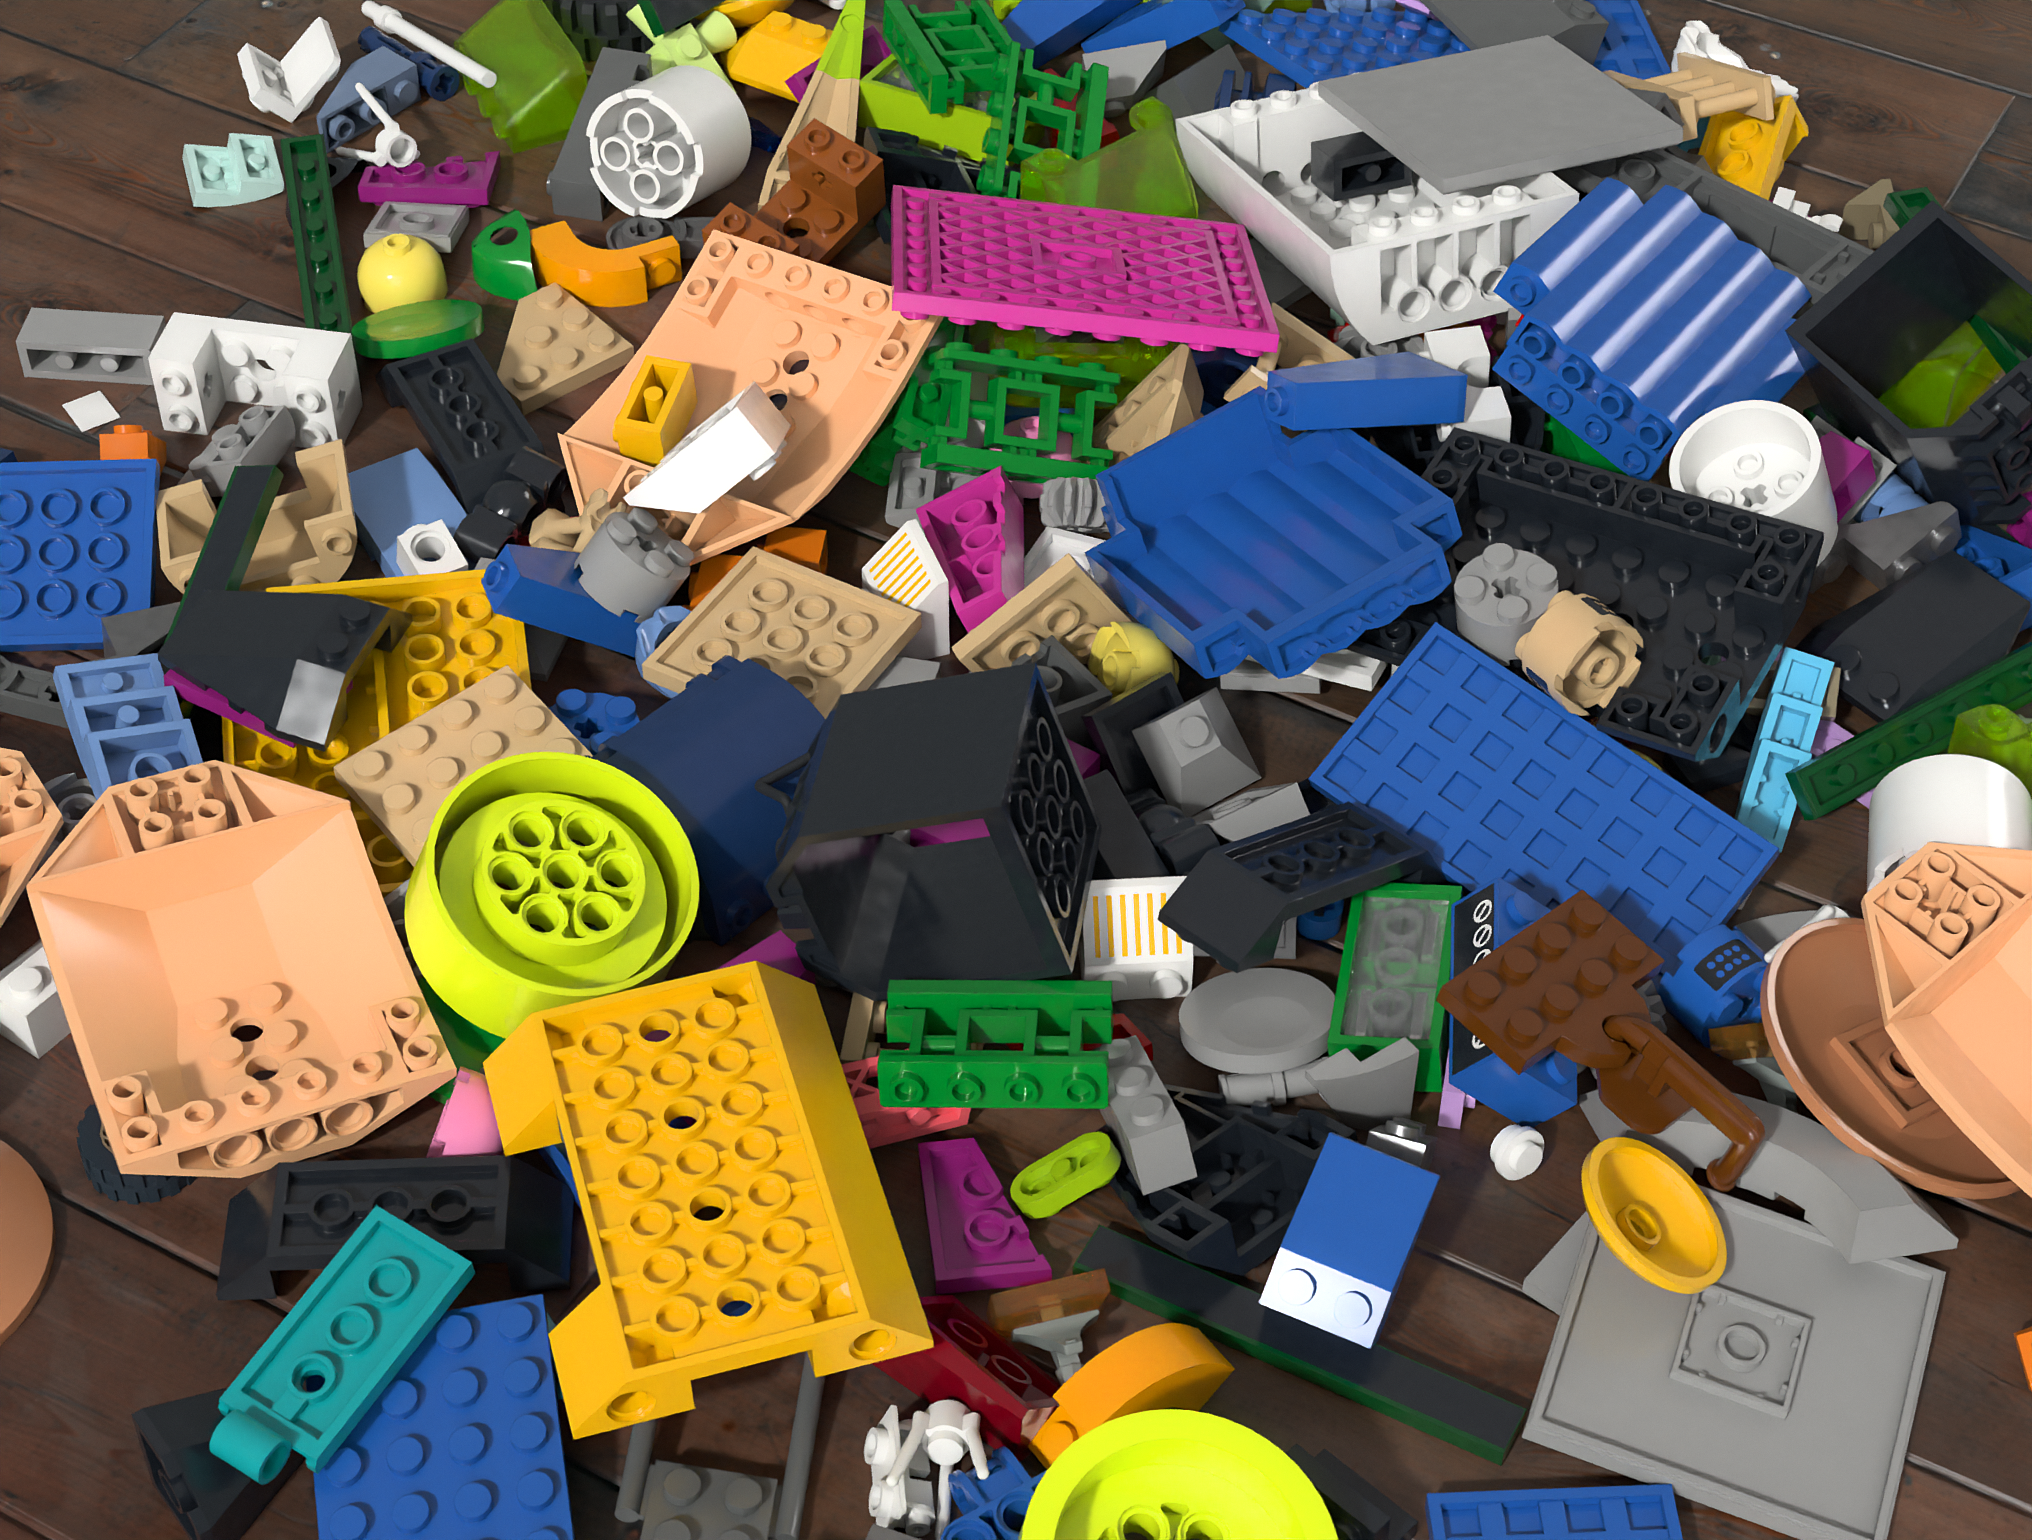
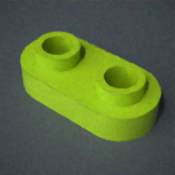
[1010,1132,1121,1219]

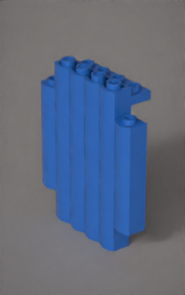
[1492,177,1811,482]
[1085,386,1463,679]

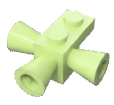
[626,4,737,93]

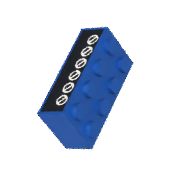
[1449,877,1577,1128]

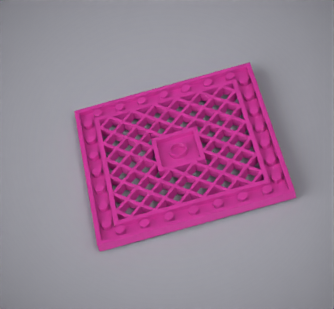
[891,185,1280,357]

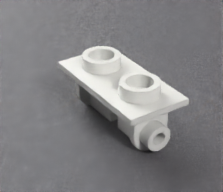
[864,1405,935,1537]

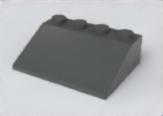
[1420,0,1609,65]

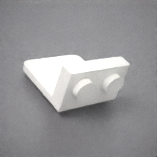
[237,17,341,123]

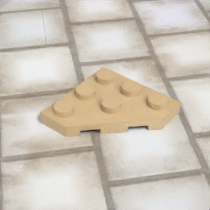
[497,282,634,415]
[951,553,1136,673]

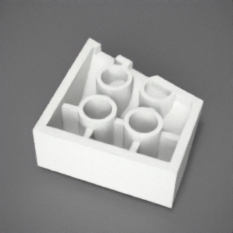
[623,381,791,514]

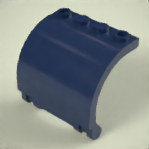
[584,655,825,947]

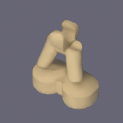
[529,488,627,553]

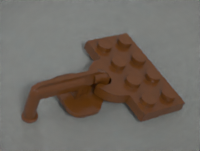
[1436,889,1765,1192]

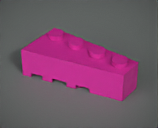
[915,466,1025,633]

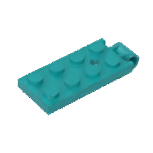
[209,1205,475,1485]

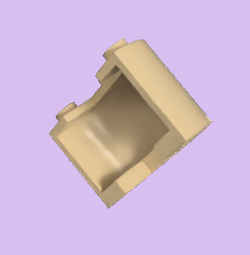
[156,439,357,594]

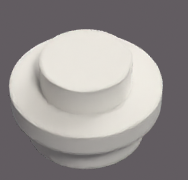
[1490,1125,1544,1180]

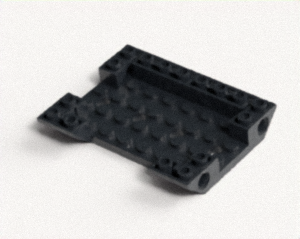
[1345,427,1824,762]

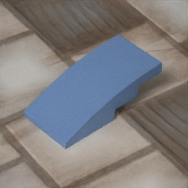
[349,448,477,578]
[53,653,203,800]

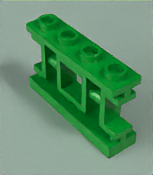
[882,0,1033,114]
[977,41,1109,207]
[848,316,965,487]
[920,342,1121,485]
[877,980,1114,1109]

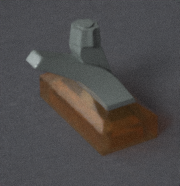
[1709,1023,1797,1113]
[986,1268,1111,1386]

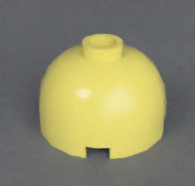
[357,234,448,313]
[1089,621,1179,699]

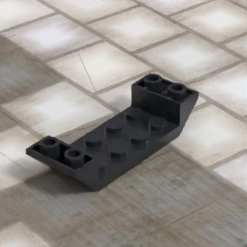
[375,338,566,515]
[1157,801,1449,973]
[216,1155,575,1301]

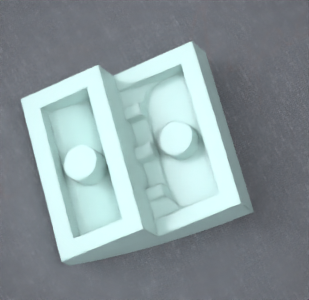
[182,133,284,207]

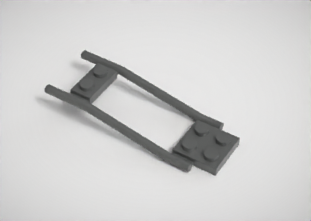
[615,1206,826,1540]

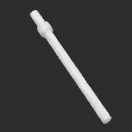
[361,0,497,88]

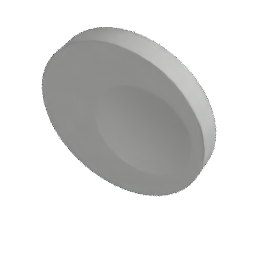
[1179,968,1335,1074]

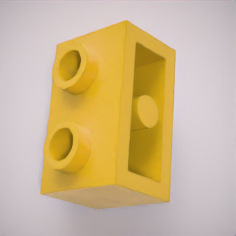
[613,355,698,468]

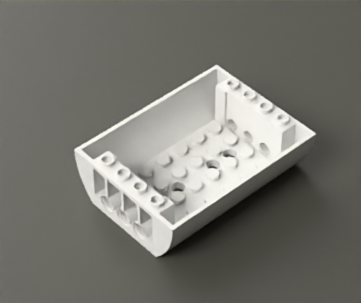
[1175,72,1579,345]

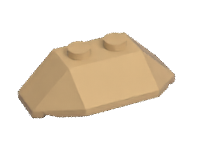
[1080,343,1204,467]

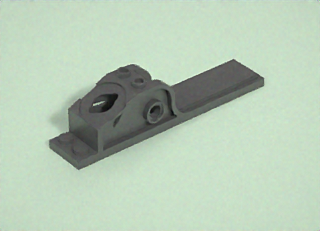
[1552,149,1874,320]

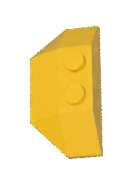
[719,11,833,103]

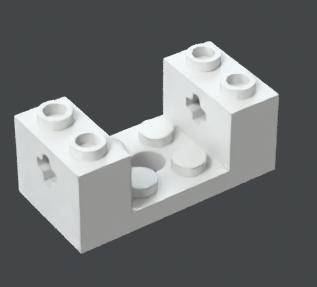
[148,312,363,448]

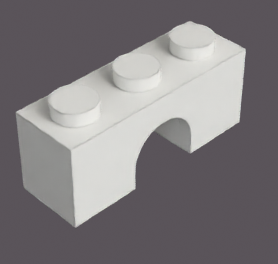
[1417,325,1511,443]

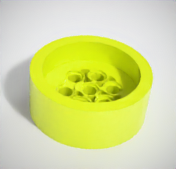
[404,752,699,1039]
[1018,1409,1338,1540]

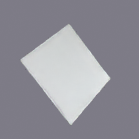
[62,391,121,432]

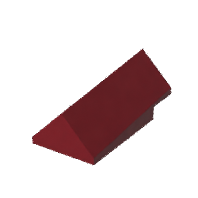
[871,1295,1061,1462]

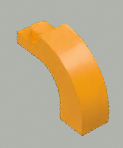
[530,220,682,307]
[1028,1323,1235,1470]

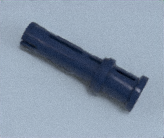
[358,26,460,101]

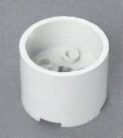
[586,65,751,219]
[1669,400,1838,567]
[1866,754,2032,893]

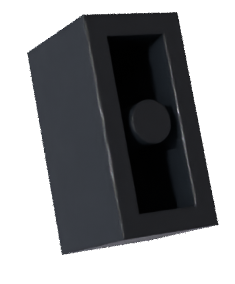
[1311,131,1412,202]

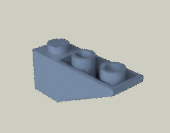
[316,46,421,153]

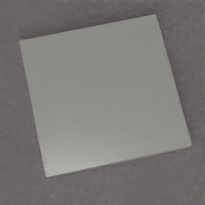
[1318,35,1684,195]
[1521,1184,1946,1540]

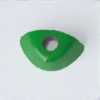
[472,209,538,301]

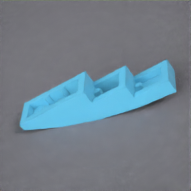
[1734,646,1835,853]

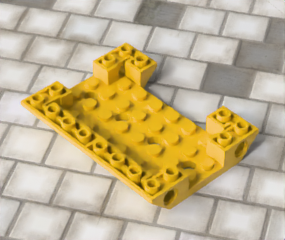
[483,960,934,1440]

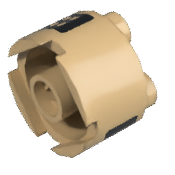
[1515,590,1643,716]

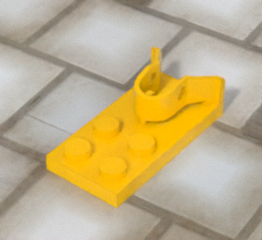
[1698,95,1808,200]

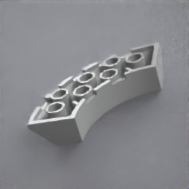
[1579,1090,1959,1264]

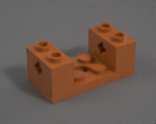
[702,118,886,265]

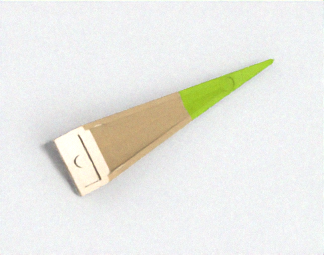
[758,0,866,211]

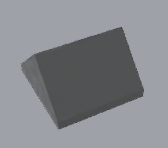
[1141,44,1245,122]

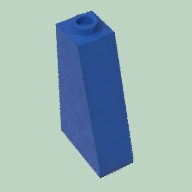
[1001,0,1143,70]
[1081,0,1246,53]
[1264,351,1468,431]
[481,544,641,657]

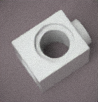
[396,519,468,576]

